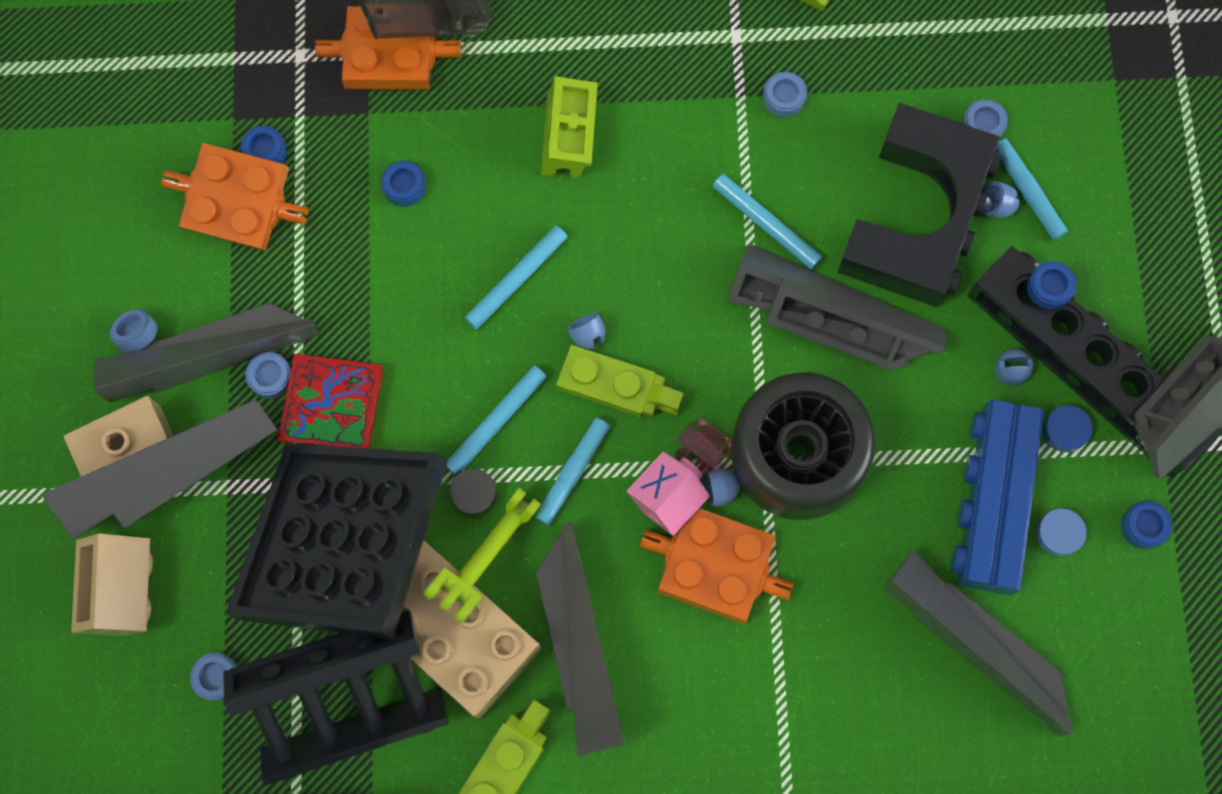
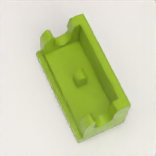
[540,76,598,178]

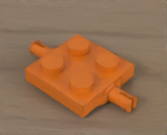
[315,6,461,89]
[161,143,308,251]
[640,508,794,625]

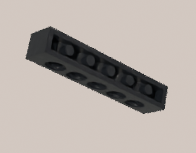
[967,246,1221,477]

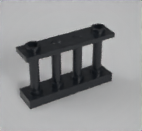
[223,610,449,786]

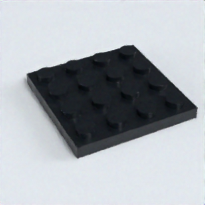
[226,444,448,640]

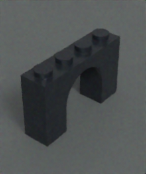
[837,103,1002,307]

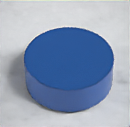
[241,126,287,164]
[381,161,426,207]
[1027,261,1077,309]
[1043,405,1092,453]
[1121,501,1172,549]

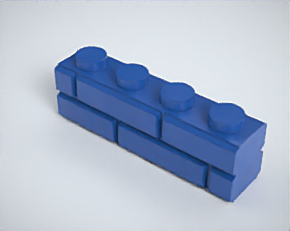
[951,400,1044,595]

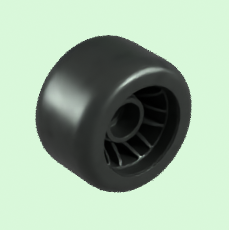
[731,372,875,520]

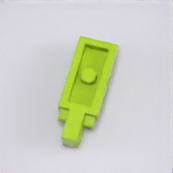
[556,345,684,418]
[459,699,551,794]

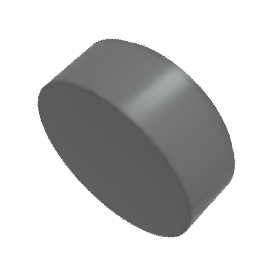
[450,469,497,516]

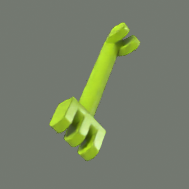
[423,487,541,624]

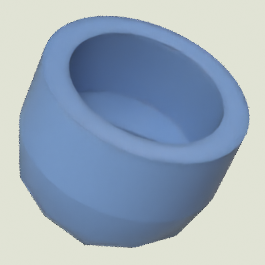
[982,181,1019,218]
[567,312,606,350]
[994,348,1033,387]
[705,468,740,507]

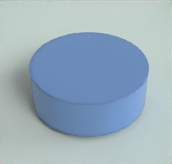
[763,72,807,118]
[962,99,1008,139]
[110,309,158,353]
[245,352,291,399]
[1036,509,1086,557]
[190,653,238,701]

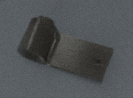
[358,0,493,39]

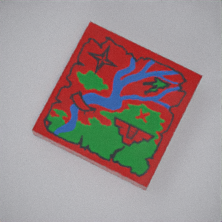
[278,353,384,449]

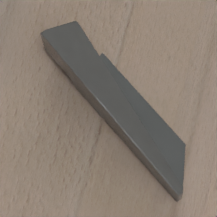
[727,244,947,370]
[93,303,321,403]
[1134,335,1222,479]
[43,401,277,539]
[536,522,625,757]
[883,551,1074,736]

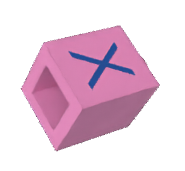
[626,451,710,536]

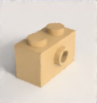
[64,395,174,476]
[71,533,153,636]

